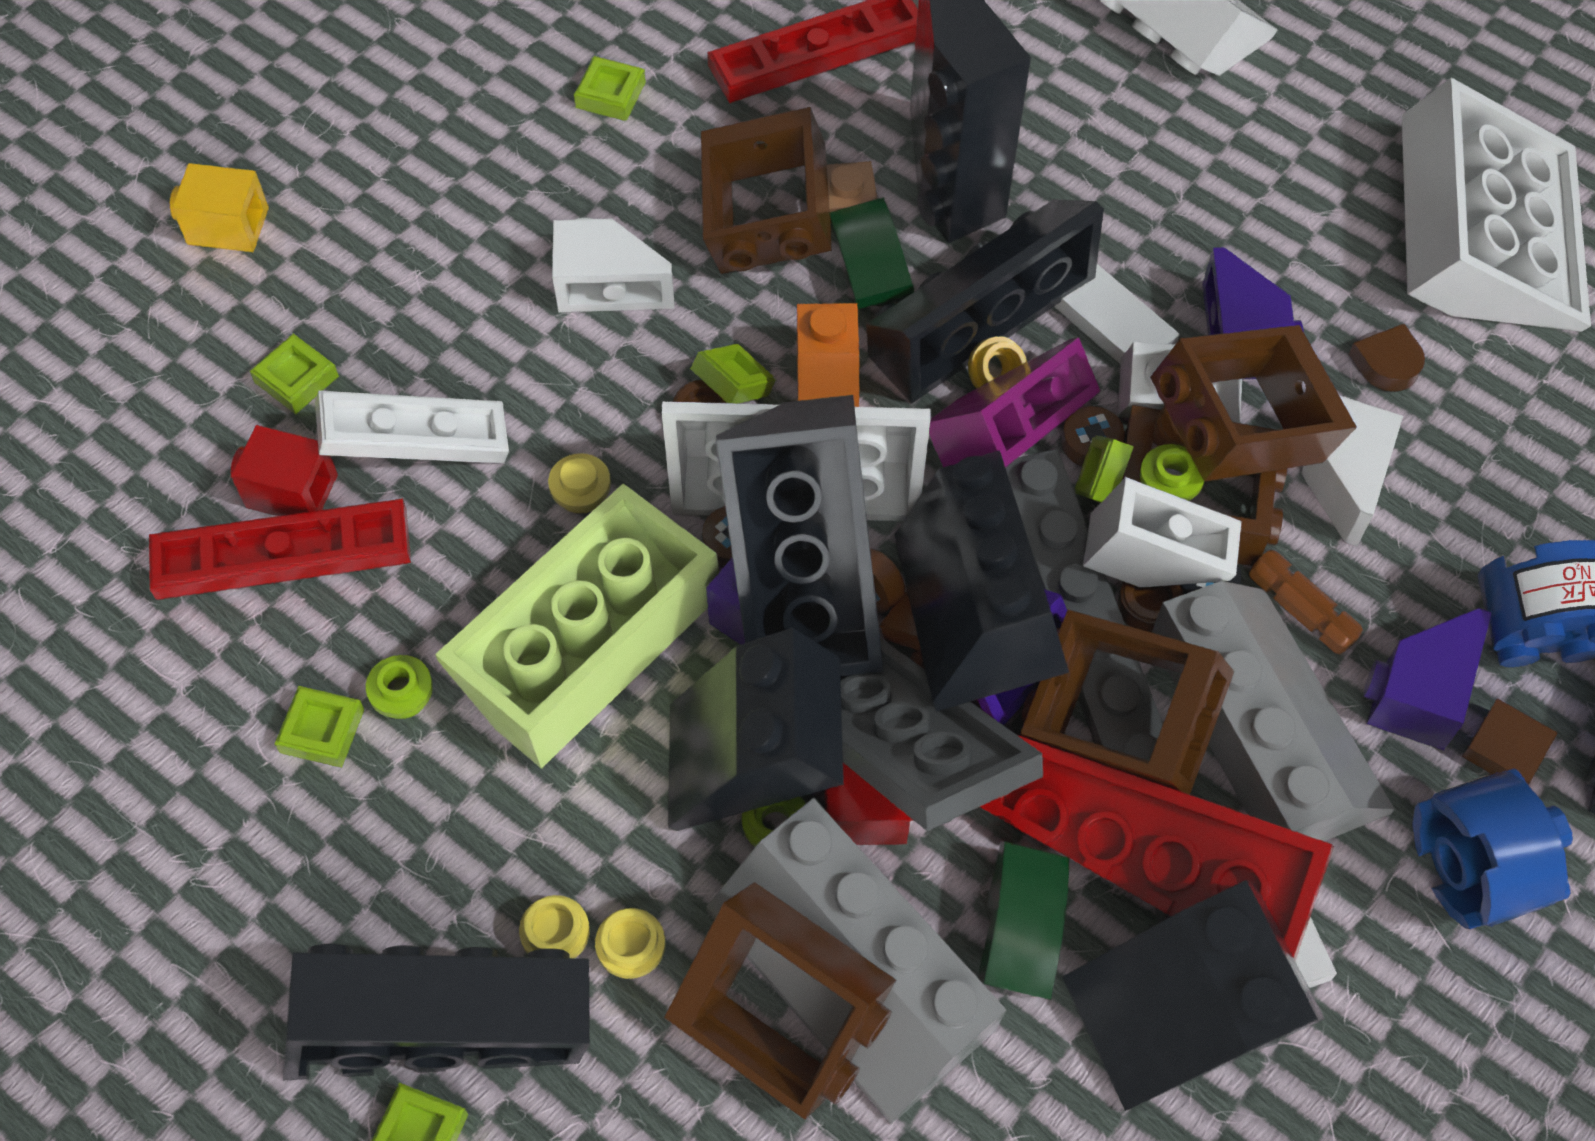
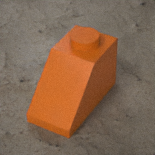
[797,303,859,407]

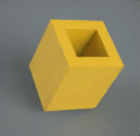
[170,163,269,252]

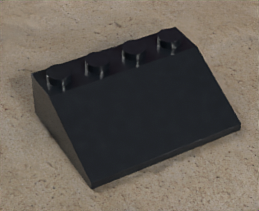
[910,0,1031,244]

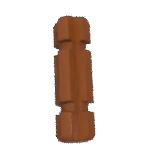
[1249,550,1363,654]

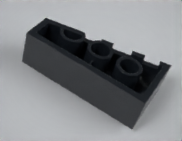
[283,944,590,1081]

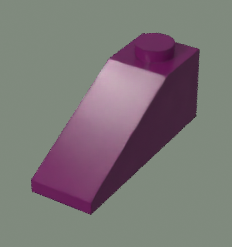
[929,337,1100,467]

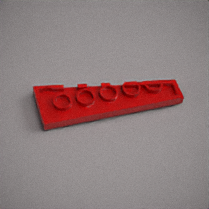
[980,735,1334,961]

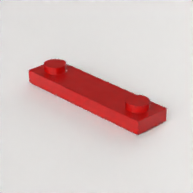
[707,0,918,103]
[149,498,411,600]

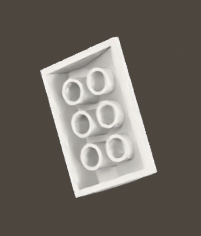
[1402,77,1591,332]
[662,402,930,521]

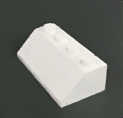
[1099,0,1278,76]

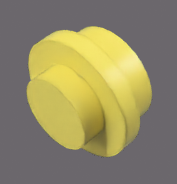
[548,453,611,514]
[519,895,590,958]
[595,908,666,979]

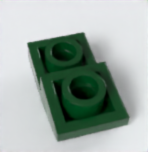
[830,197,914,309]
[977,841,1069,1000]

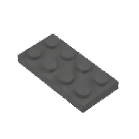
[840,638,1043,831]

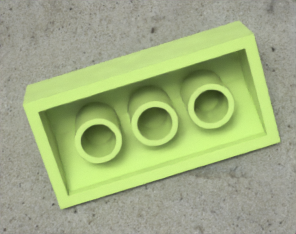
[435,483,719,769]

